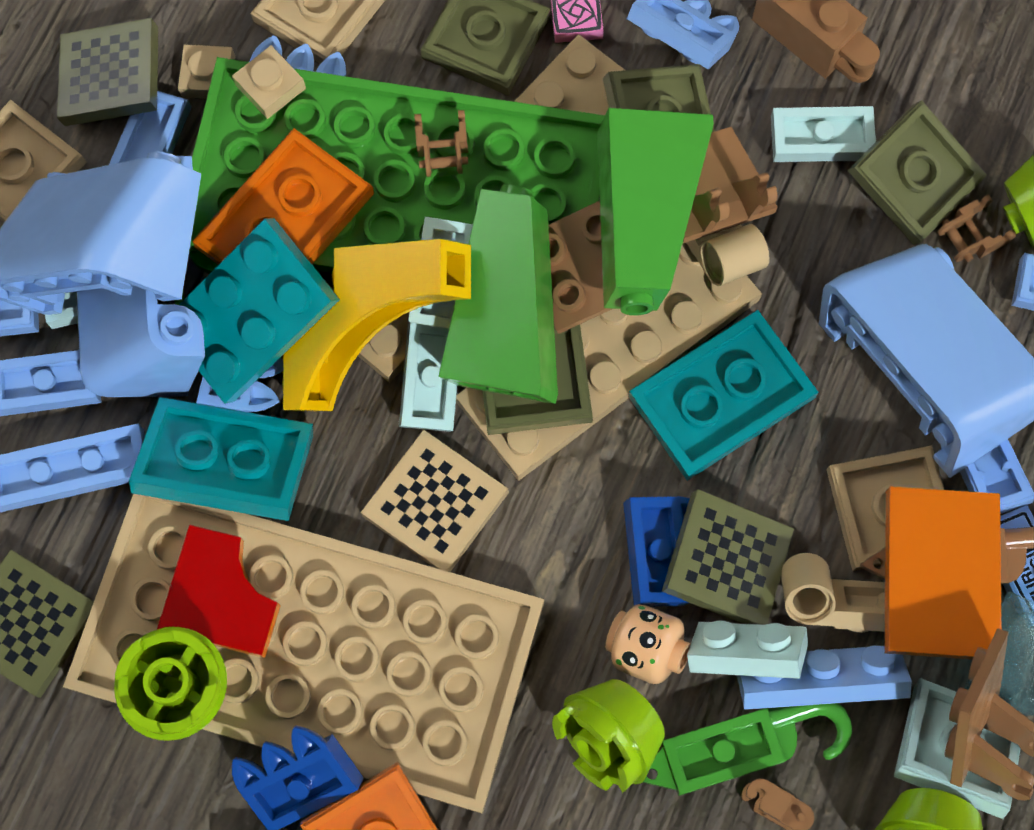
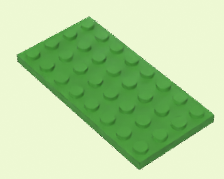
[189,57,605,274]

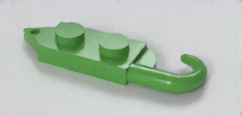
[642,703,852,796]

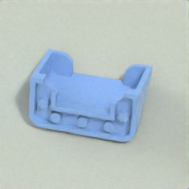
[0,152,201,315]
[77,156,205,397]
[819,244,1034,478]

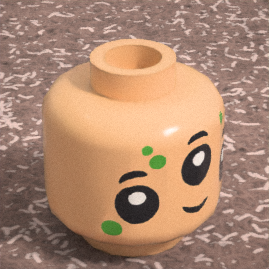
[605,604,691,684]

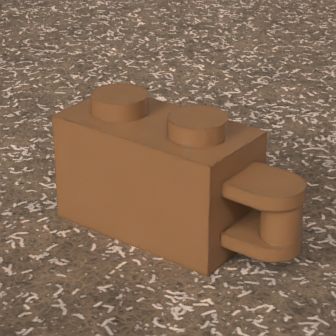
[752,0,880,83]

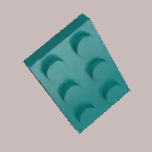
[179,218,340,404]
[628,310,819,481]
[129,397,313,521]

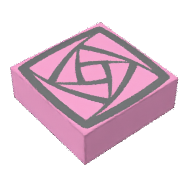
[550,0,603,43]

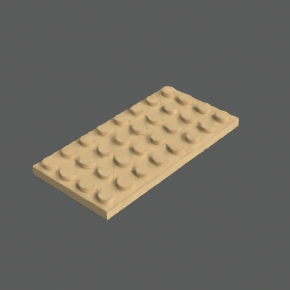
[63,494,544,814]

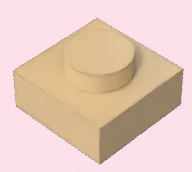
[178,45,235,99]
[232,45,306,119]

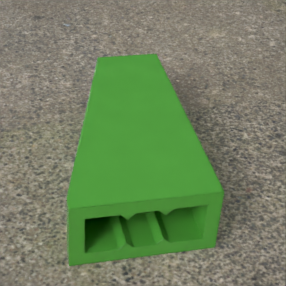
[597,108,714,315]
[438,184,558,404]

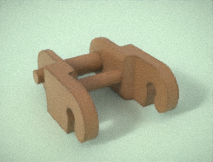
[414,110,468,177]
[937,195,1016,262]
[741,779,814,830]

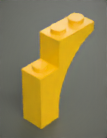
[282,239,471,411]

